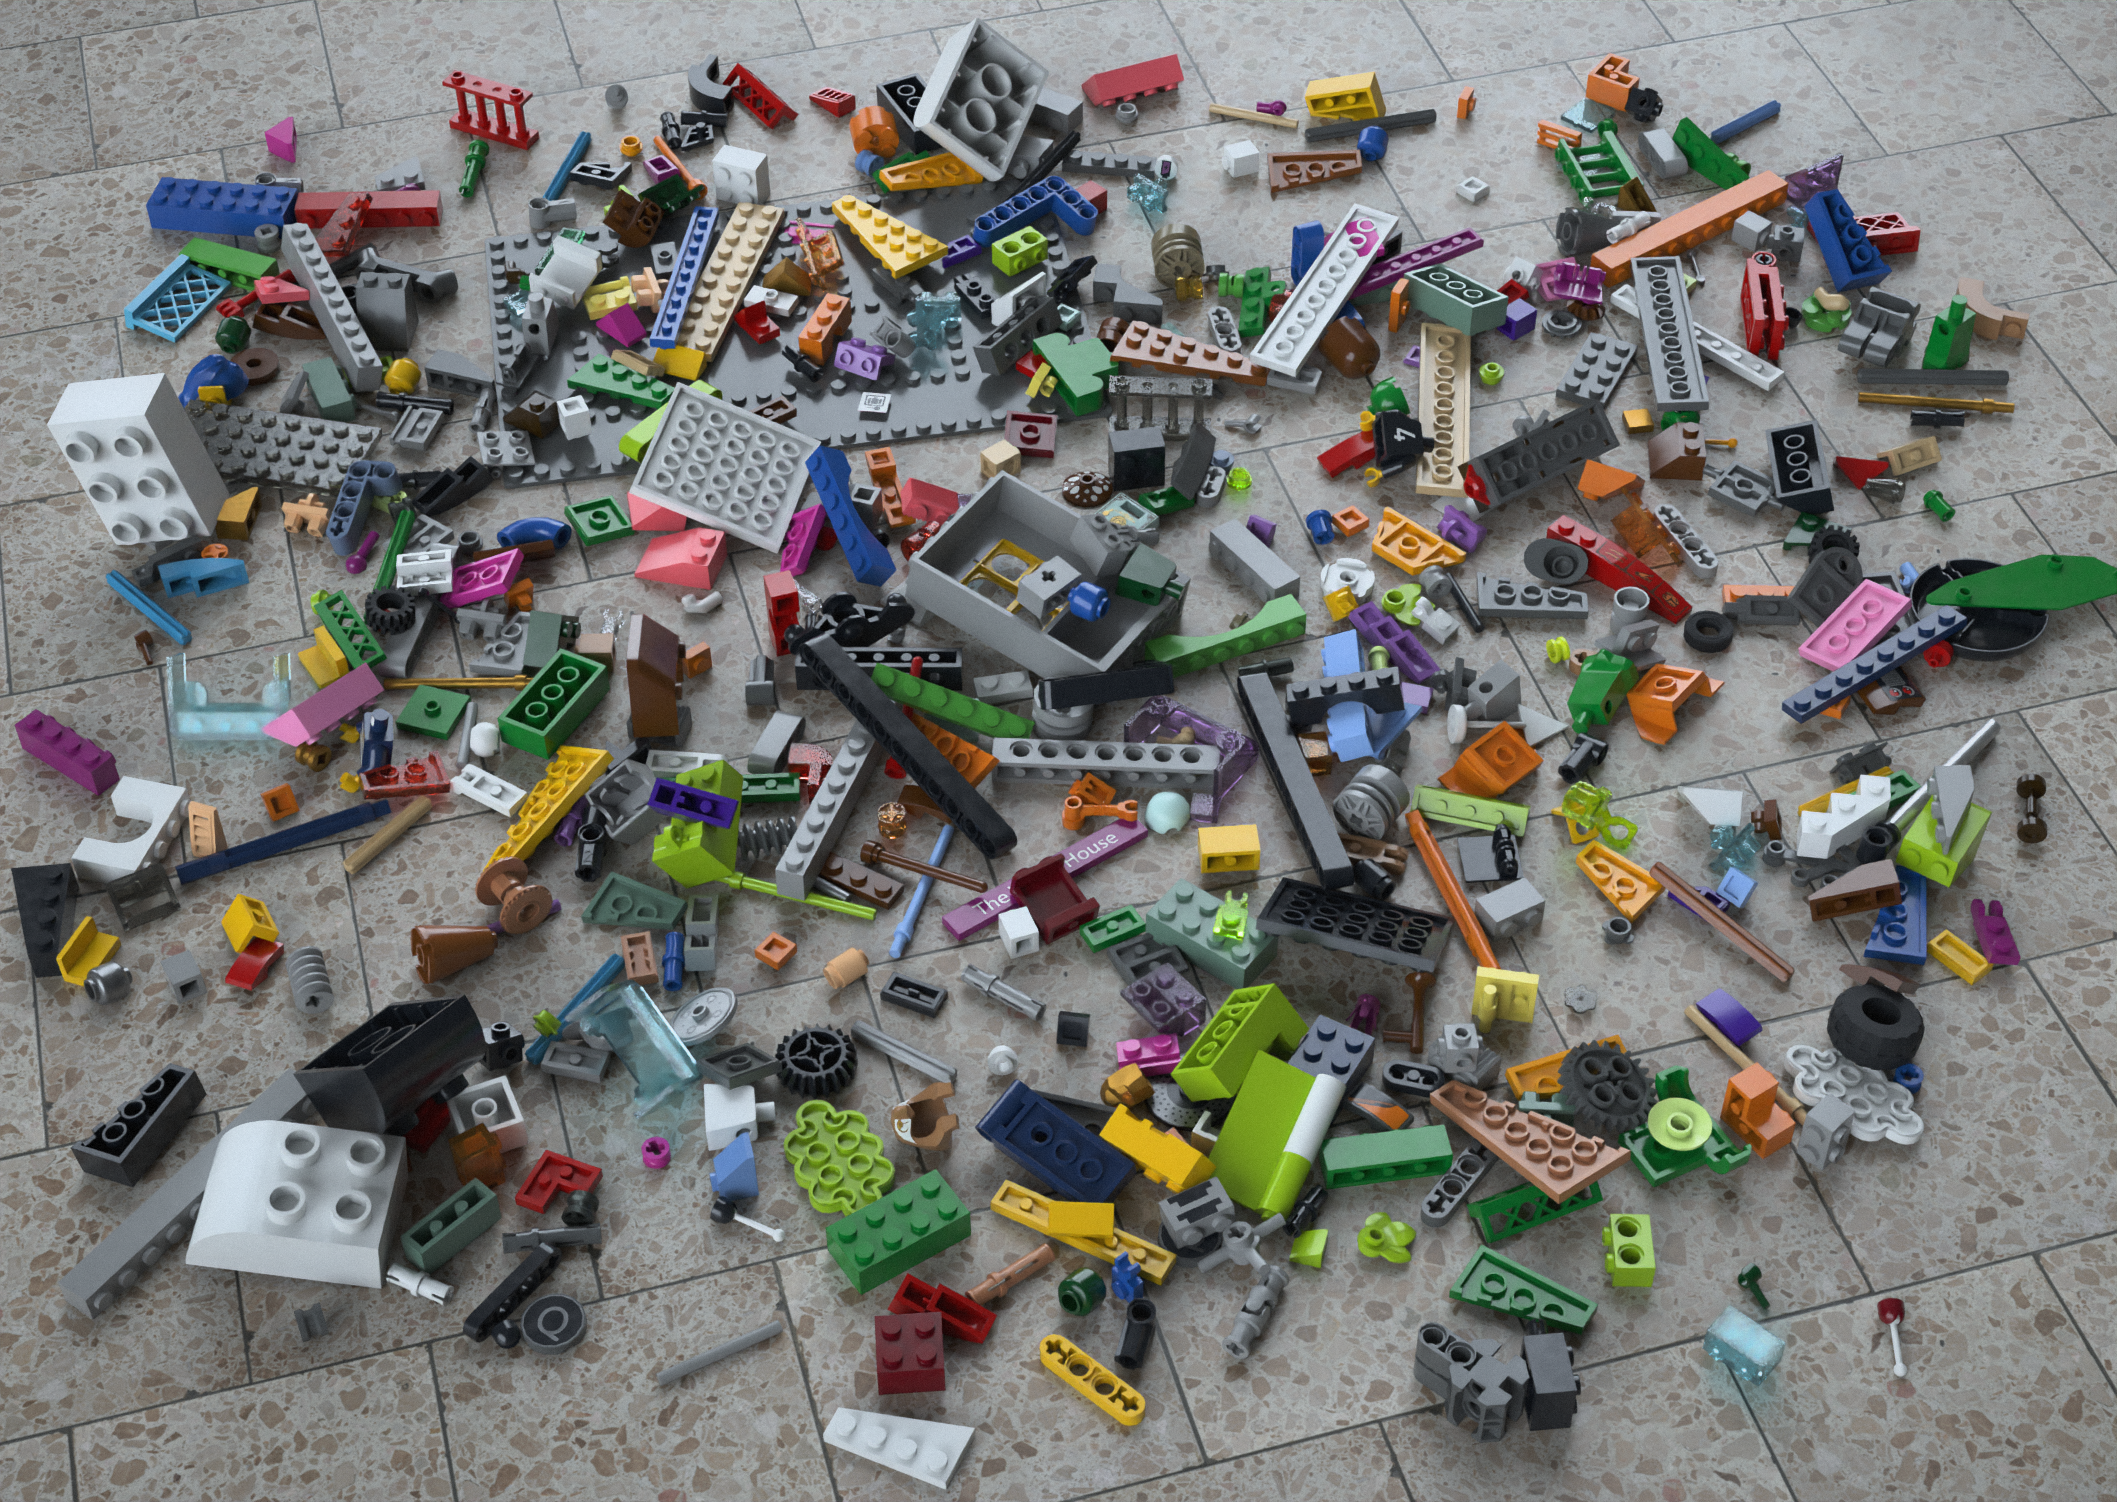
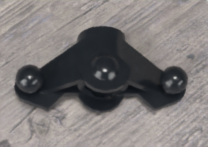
[784,591,915,656]

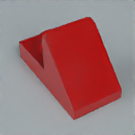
[733,300,780,345]

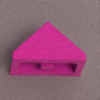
[264,117,297,163]
[596,303,647,347]

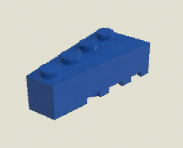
[1804,189,1892,293]

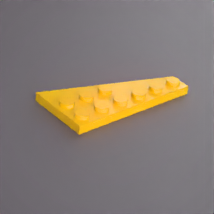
[832,195,948,280]
[483,745,614,872]

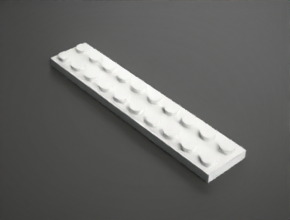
[1250,204,1399,377]

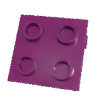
[1554,261,1606,304]

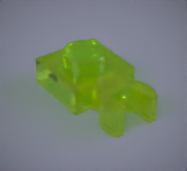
[1213,890,1249,940]

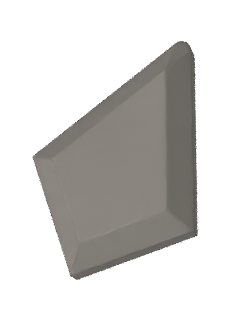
[280,371,309,418]

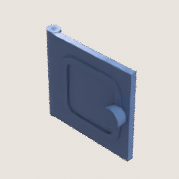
[1323,702,1423,761]

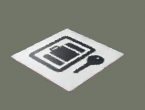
[858,392,891,413]

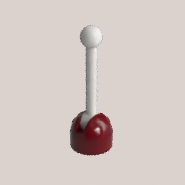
[1877,1298,1907,1377]

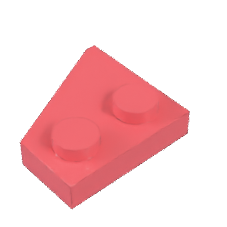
[254,276,310,304]

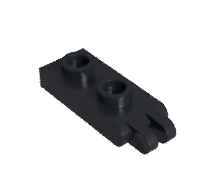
[953,273,998,320]

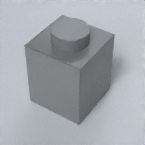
[1731,211,1772,252]
[160,950,207,1004]

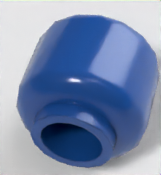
[1357,125,1389,161]
[1067,581,1111,622]

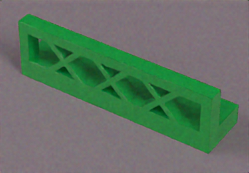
[314,590,388,669]
[1467,1181,1603,1243]

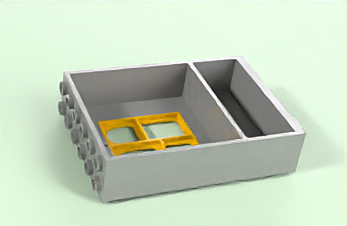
[905,470,1191,709]

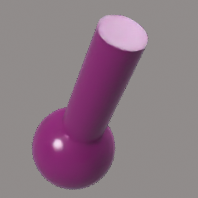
[345,531,380,574]

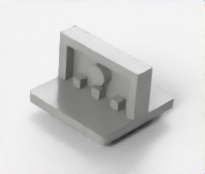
[1594,619,1666,672]

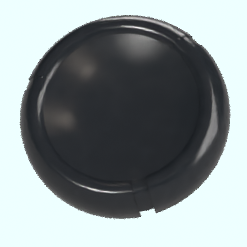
[1910,558,2049,662]

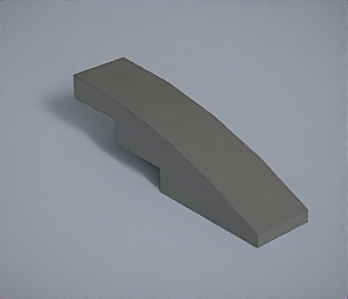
[1170,422,1216,501]

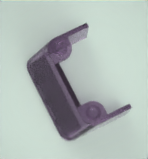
[1124,695,1259,803]

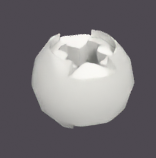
[470,722,500,757]

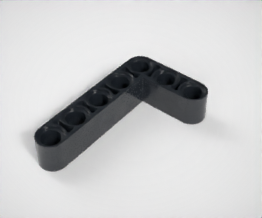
[1038,660,1175,710]

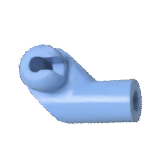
[1899,562,1919,594]

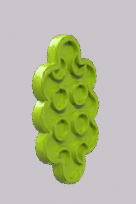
[784,1100,895,1217]

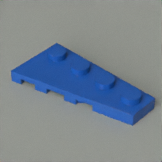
[1863,865,1927,965]

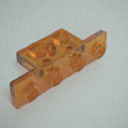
[795,217,845,292]
[1610,487,1682,567]

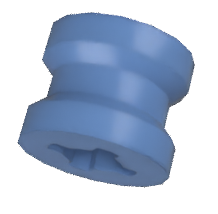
[855,149,884,178]

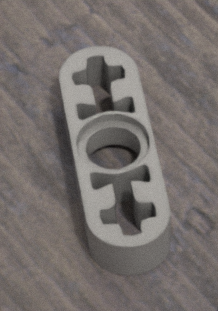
[1208,306,1241,354]

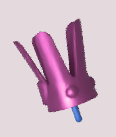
[1345,994,1381,1036]

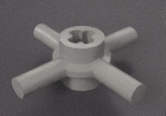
[1197,1213,1286,1275]

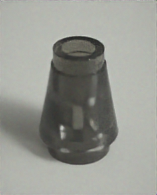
[1864,478,1906,504]

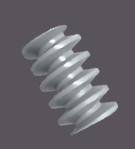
[285,946,334,1014]

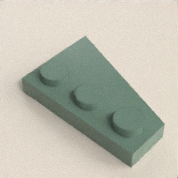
[581,871,688,930]

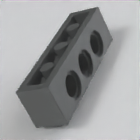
[973,295,1063,376]

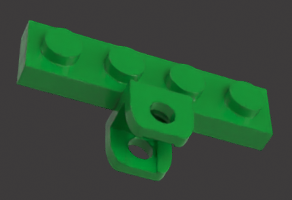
[1238,266,1290,338]

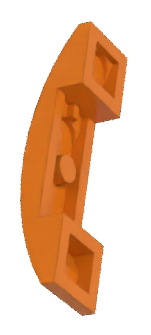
[865,447,916,528]

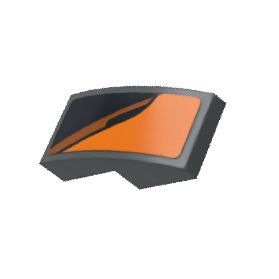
[1343,1081,1414,1133]

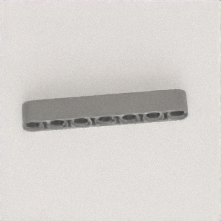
[379,543,463,678]

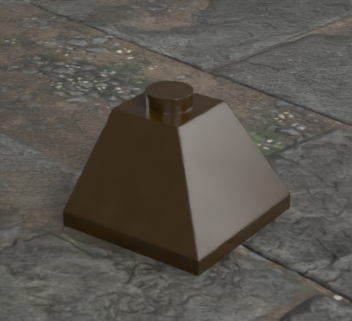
[503,390,560,439]

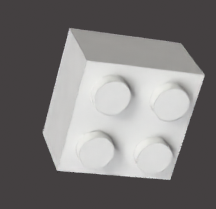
[712,145,771,205]
[447,1075,529,1164]

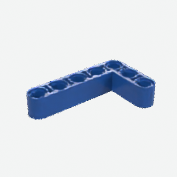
[972,176,1098,248]
[1291,220,1366,329]

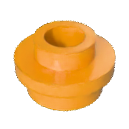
[620,136,643,157]

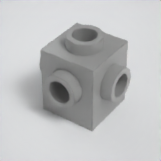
[1437,1023,1483,1073]

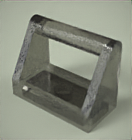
[104,862,181,932]

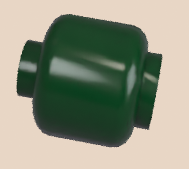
[215,316,251,354]
[1058,1267,1106,1316]

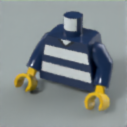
[339,709,393,793]

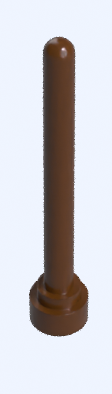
[860,840,988,893]

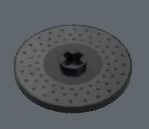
[1144,1054,1237,1132]

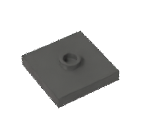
[696,1043,782,1090]

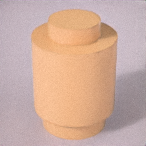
[823,947,869,989]

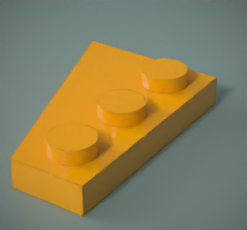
[1576,840,1665,924]

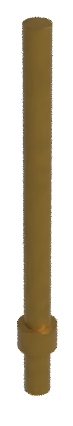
[1858,392,2015,414]
[383,674,534,691]

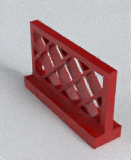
[1807,212,1921,260]

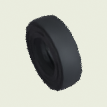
[1684,610,1734,653]

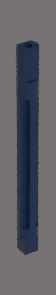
[175,798,392,886]

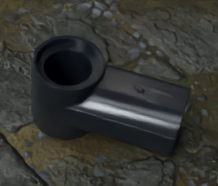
[1558,732,1609,784]
[1114,1298,1156,1370]

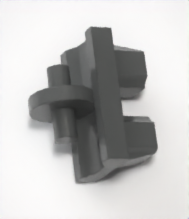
[1430,657,1477,711]

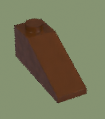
[1808,859,1902,922]

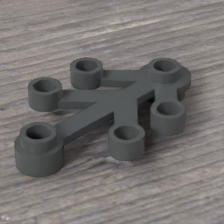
[1762,840,1863,889]

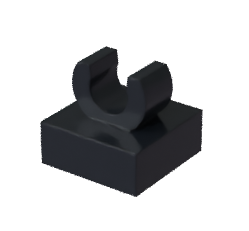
[1056,1011,1090,1047]

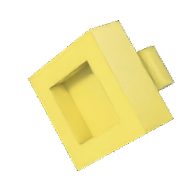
[1025,362,1058,398]

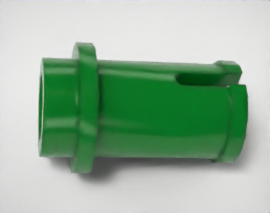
[1923,490,1956,522]

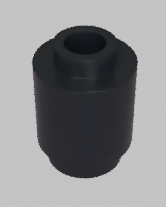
[1353,858,1396,900]

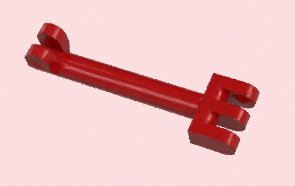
[216,268,297,318]

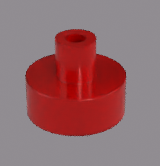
[1923,640,1954,668]

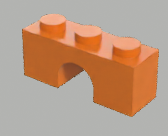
[798,293,852,366]

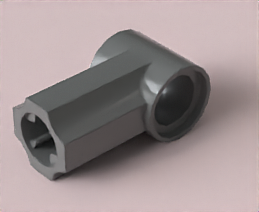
[745,655,775,705]

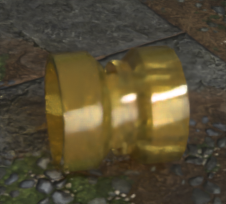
[1175,275,1203,302]

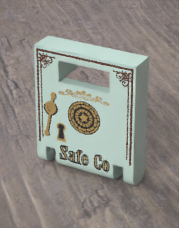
[1095,492,1160,530]

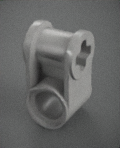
[869,315,915,358]

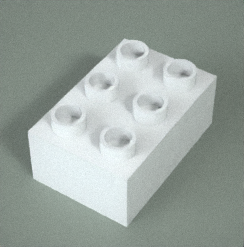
[47,373,230,545]

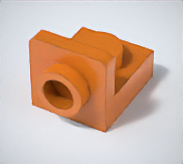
[1068,772,1117,805]

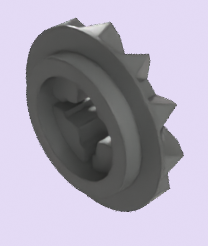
[1542,310,1582,339]

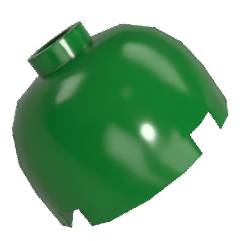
[1367,376,1411,415]

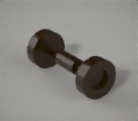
[2016,774,2047,844]

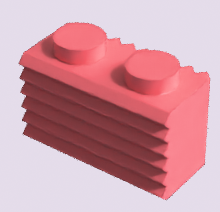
[900,477,959,526]

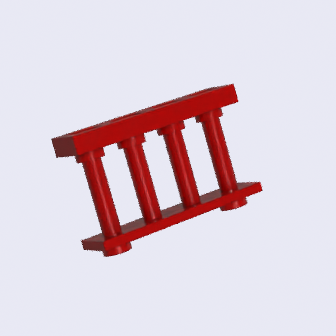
[442,70,539,150]

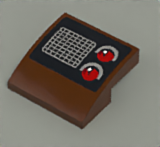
[1856,666,1926,715]

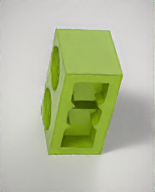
[992,226,1048,277]
[1602,1214,1656,1287]

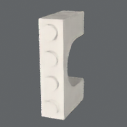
[71,776,191,890]

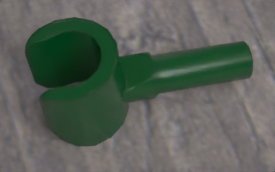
[1738,1263,1770,1310]

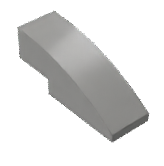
[684,894,719,971]

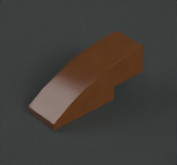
[252,302,326,340]

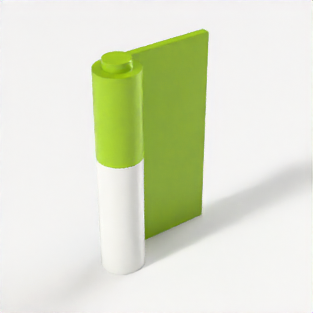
[1208,1050,1346,1222]

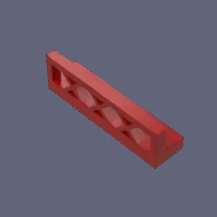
[722,63,799,130]

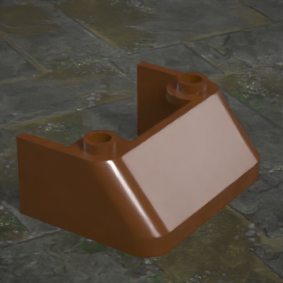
[627,614,686,738]

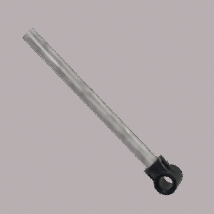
[1856,719,2001,864]

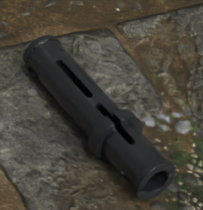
[376,391,454,415]

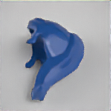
[178,354,249,409]

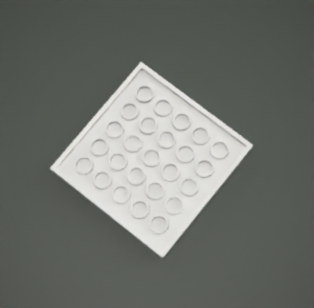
[629,382,821,554]

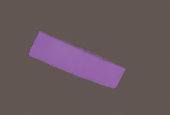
[1348,601,1440,684]

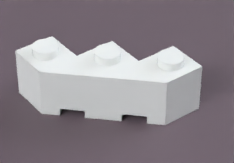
[1797,775,1891,859]

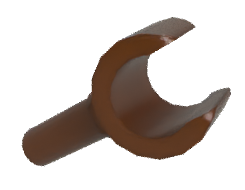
[134,630,153,665]

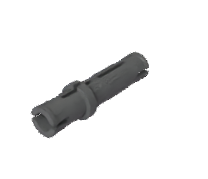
[502,1223,602,1254]

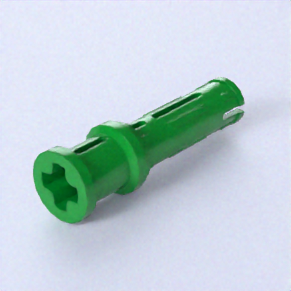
[459,140,490,198]

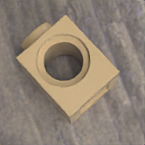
[980,439,1021,478]

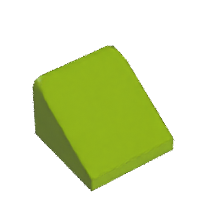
[1289,1229,1329,1268]

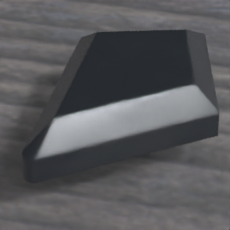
[681,122,714,151]

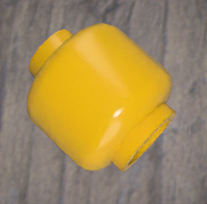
[384,358,422,395]

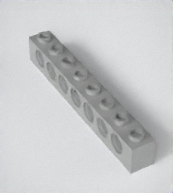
[992,738,1220,790]

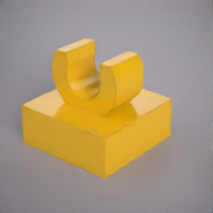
[1322,585,1359,622]

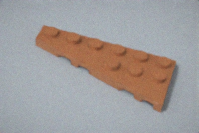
[1430,1080,1631,1204]

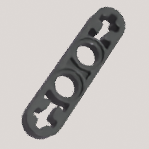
[1421,1138,1499,1228]

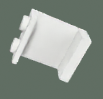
[529,235,602,309]

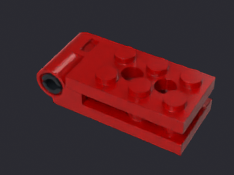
[1740,251,1789,360]

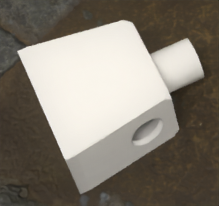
[704,1084,776,1151]

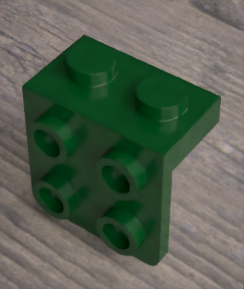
[637,173,704,218]

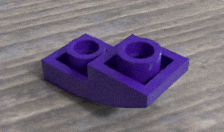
[1696,988,1763,1046]

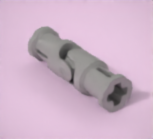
[1222,1264,1290,1359]

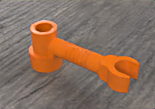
[1062,796,1138,830]

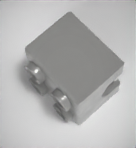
[585,759,668,845]

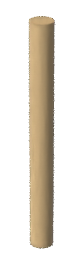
[1209,103,1299,129]

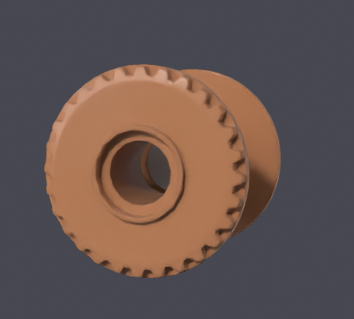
[475,856,553,935]

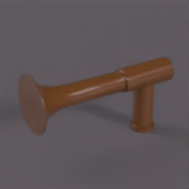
[1383,972,1436,1054]

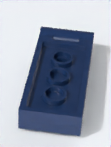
[975,1079,1137,1203]

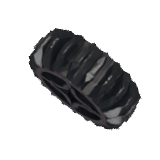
[775,1023,858,1100]

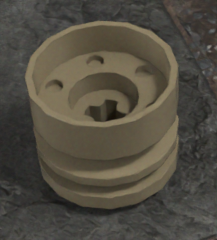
[1151,223,1205,289]

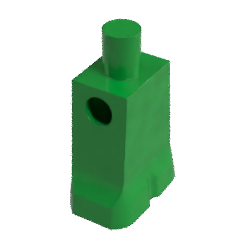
[1922,295,1976,370]
[1567,649,1639,734]

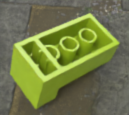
[652,759,743,889]
[1170,983,1309,1102]

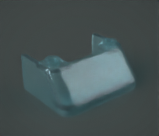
[167,653,291,740]
[564,980,703,1119]

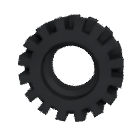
[1807,525,1860,571]
[365,585,416,635]

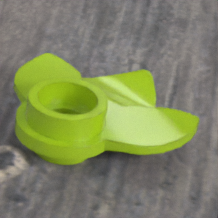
[1381,584,1436,626]
[1357,1212,1416,1263]

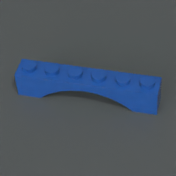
[805,445,896,587]

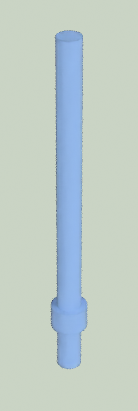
[889,825,954,958]

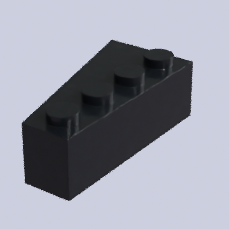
[11,863,79,978]
[71,1063,207,1187]

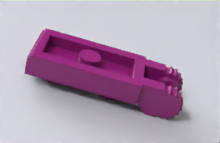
[1970,899,2021,965]

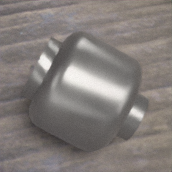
[84,961,133,1005]

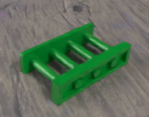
[1555,130,1644,211]

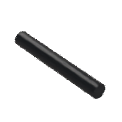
[1445,572,1485,633]

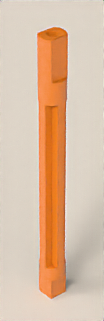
[1405,810,1501,969]

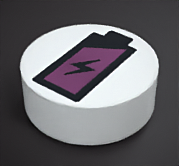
[1154,155,1179,180]

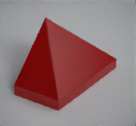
[1833,456,1889,490]

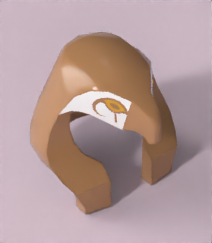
[890,1082,960,1151]

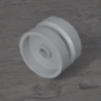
[1032,674,1094,741]

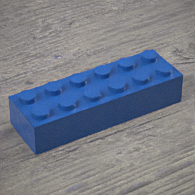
[146,177,298,239]

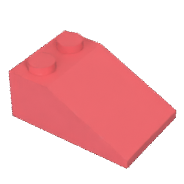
[634,527,727,590]

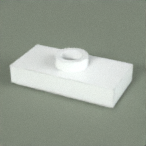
[744,285,799,317]

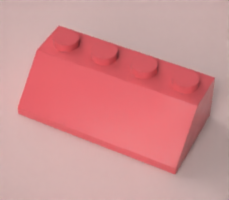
[1081,54,1184,108]

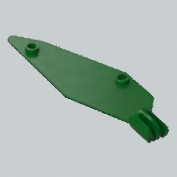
[1926,554,2117,610]

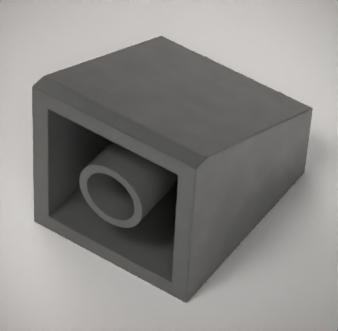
[356,272,419,352]

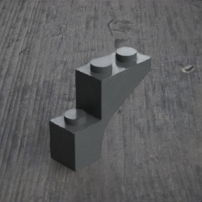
[1093,263,1163,325]

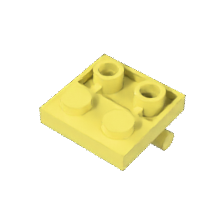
[1471,966,1539,1033]

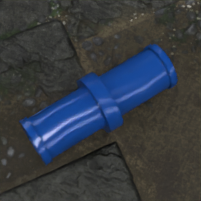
[662,932,685,991]

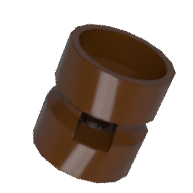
[1096,317,1129,353]

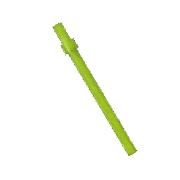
[714,871,877,921]

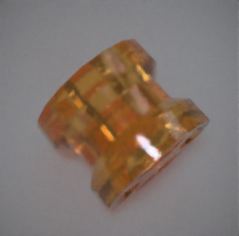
[877,802,907,839]

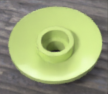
[1648,1098,1712,1151]

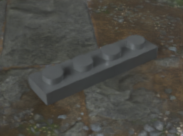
[1062,150,1157,179]

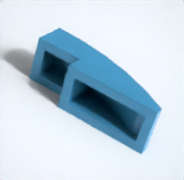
[158,558,249,599]

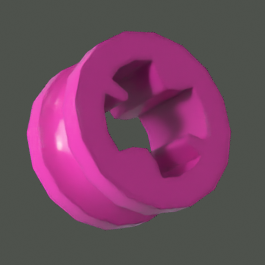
[641,1137,671,1169]

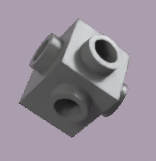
[1767,225,1805,262]

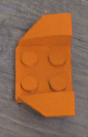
[1626,663,1725,745]
[1437,721,1544,798]

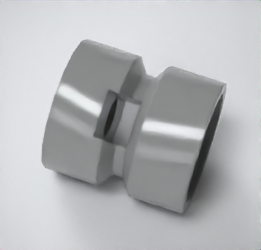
[1610,587,1650,634]

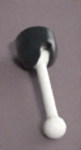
[710,1196,785,1242]

